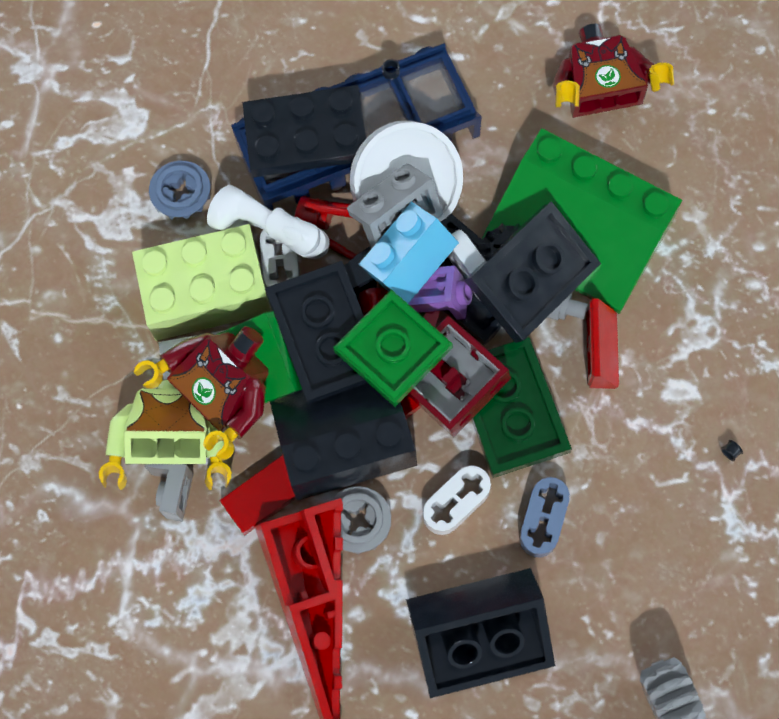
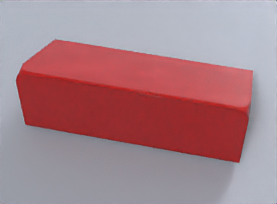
[586,298,619,389]

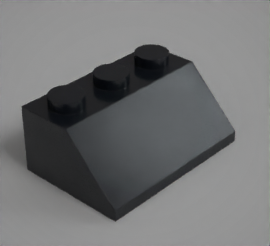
[406,568,555,698]

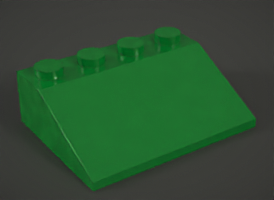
[482,128,682,314]

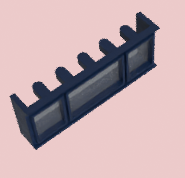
[231,43,482,211]

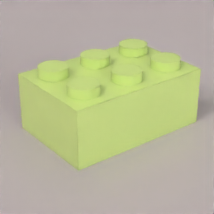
[132,224,271,341]

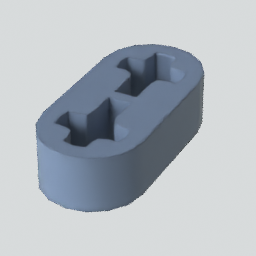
[519,477,570,558]

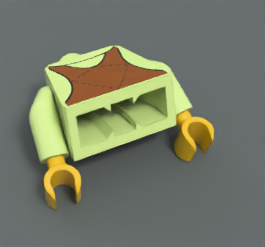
[99,380,232,490]

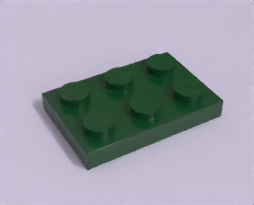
[471,337,572,479]

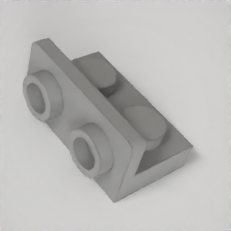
[347,164,443,249]

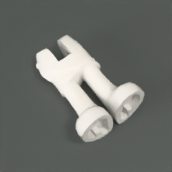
[207,185,329,259]

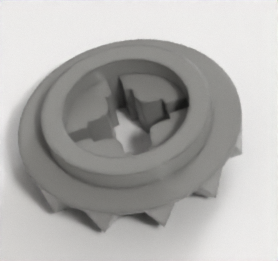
[331,486,392,554]

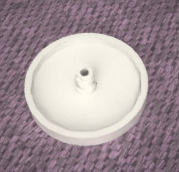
[350,121,463,222]

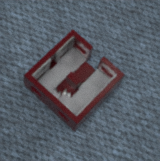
[407,316,511,438]

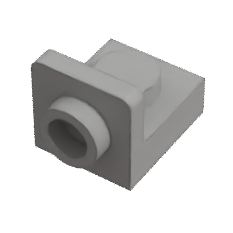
[145,464,193,522]

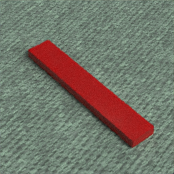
[219,395,421,536]

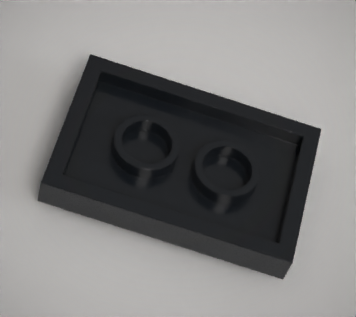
[242,85,366,178]
[464,202,601,343]
[265,261,368,404]

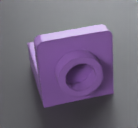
[408,266,472,320]

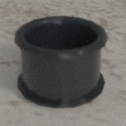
[382,59,400,80]
[721,440,743,461]

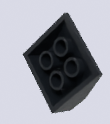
[270,383,417,501]

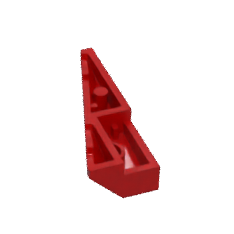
[255,498,343,719]

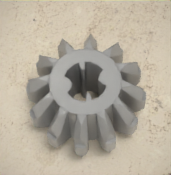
[640,657,706,719]

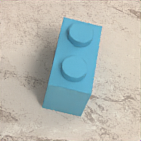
[359,201,459,304]

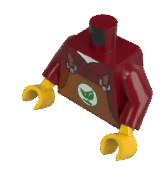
[553,23,675,118]
[134,326,269,460]

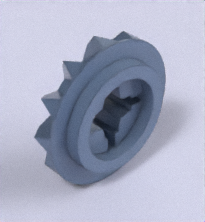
[149,161,211,220]

